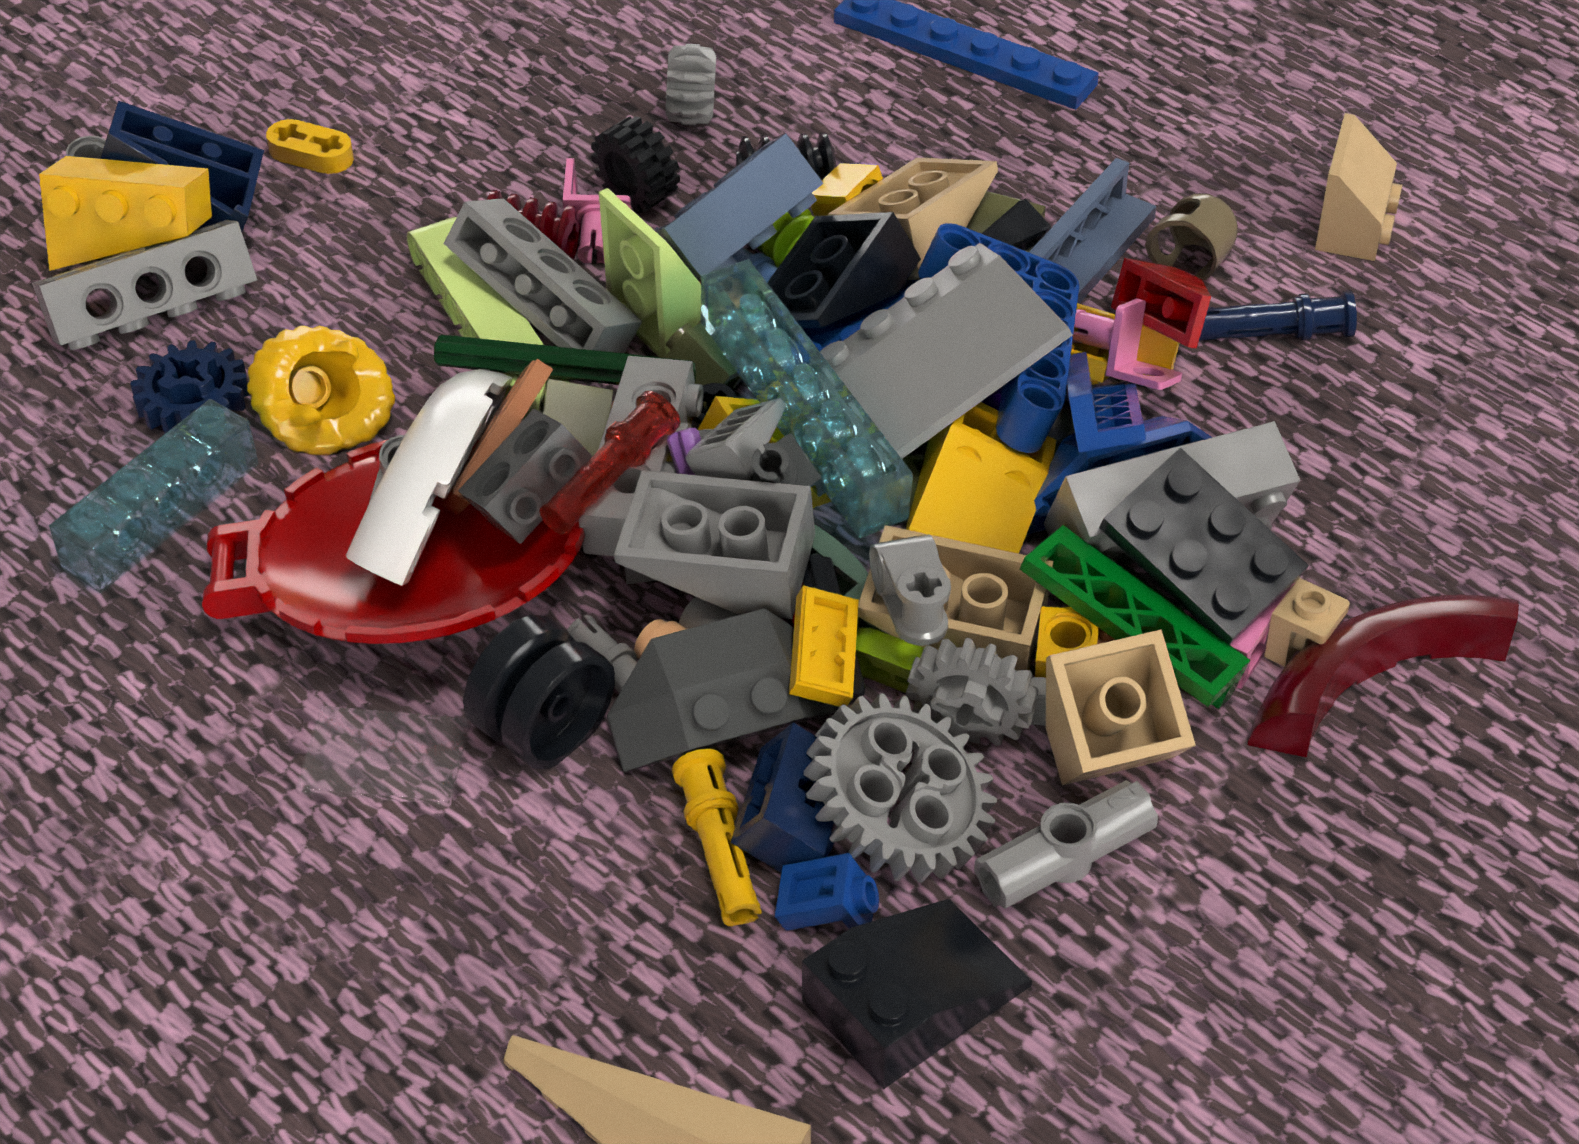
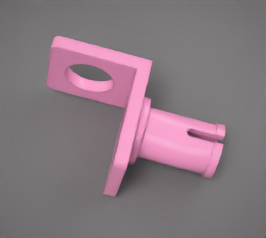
[563,158,632,263]
[1072,299,1182,390]

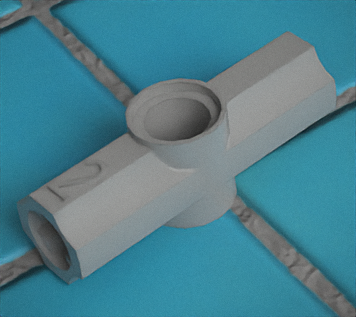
[974,780,1158,909]

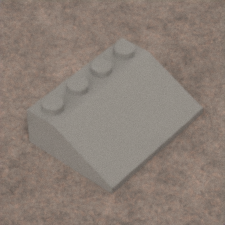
[806,243,1073,467]

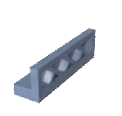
[1029,158,1156,304]

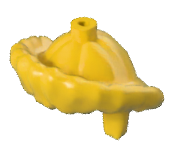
[247,325,395,455]

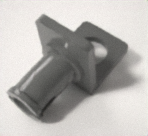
[746,433,826,497]

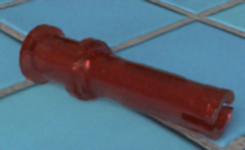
[539,391,681,535]

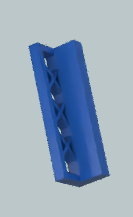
[1067,352,1147,453]

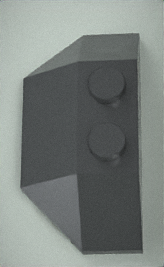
[607,608,848,772]

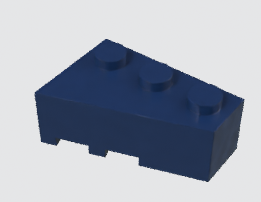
[100,100,264,232]

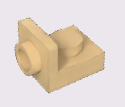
[1264,578,1350,667]

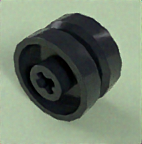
[463,614,615,769]

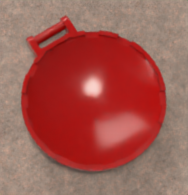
[202,439,585,644]

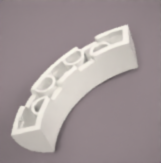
[346,369,512,586]

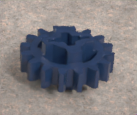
[130,340,250,438]

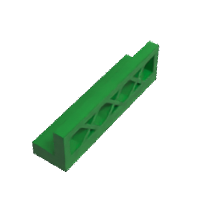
[1019,525,1250,709]

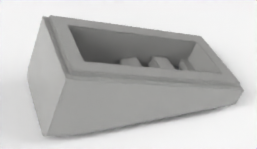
[685,398,786,480]

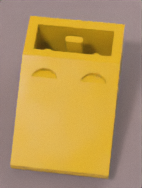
[906,402,1057,554]

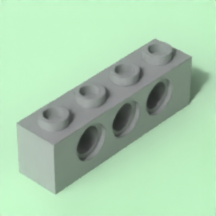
[443,199,643,354]
[32,220,257,350]
[577,356,703,556]

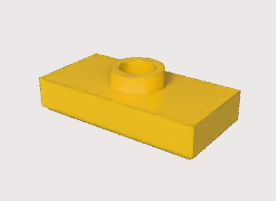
[789,585,859,707]

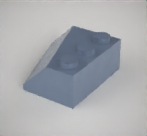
[654,133,824,281]

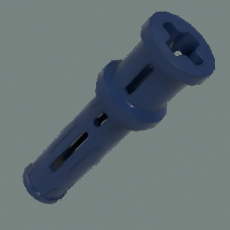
[1199,290,1357,341]

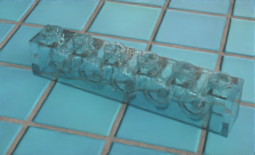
[701,259,913,539]

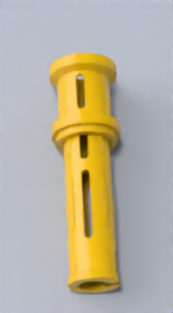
[672,749,762,927]

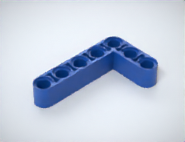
[918,223,1079,453]

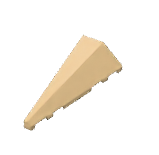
[503,1035,811,1144]

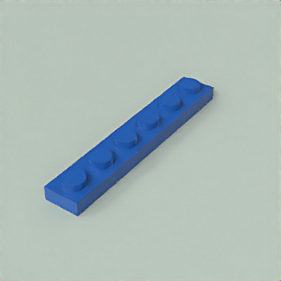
[834,0,1099,110]

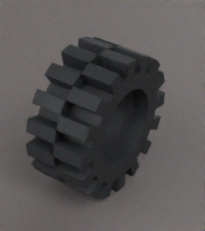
[591,116,680,214]

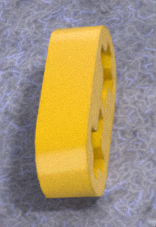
[266,119,354,174]

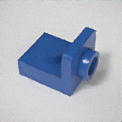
[775,853,879,931]

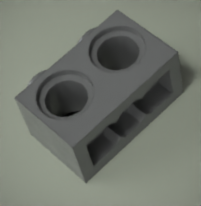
[458,409,597,544]

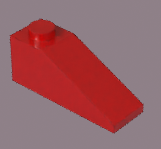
[1111,258,1211,349]

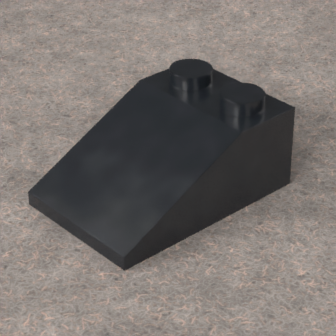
[739,212,921,329]
[802,899,1032,1089]

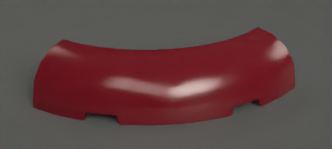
[1247,594,1519,757]

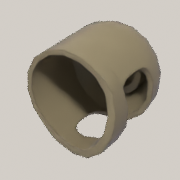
[1145,193,1238,281]

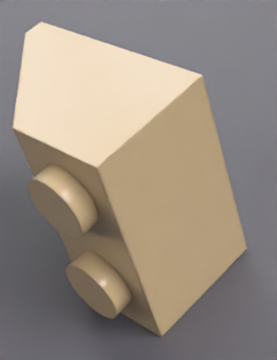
[1315,113,1403,261]
[1046,630,1196,785]

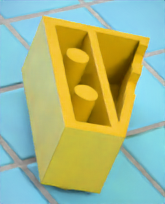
[39,156,212,271]

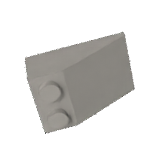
[614,470,815,619]

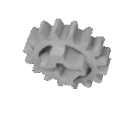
[906,638,1039,746]

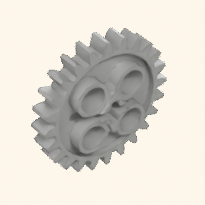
[804,693,997,883]

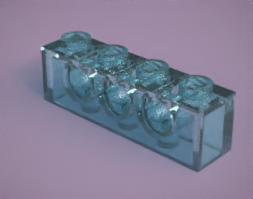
[49,399,259,593]

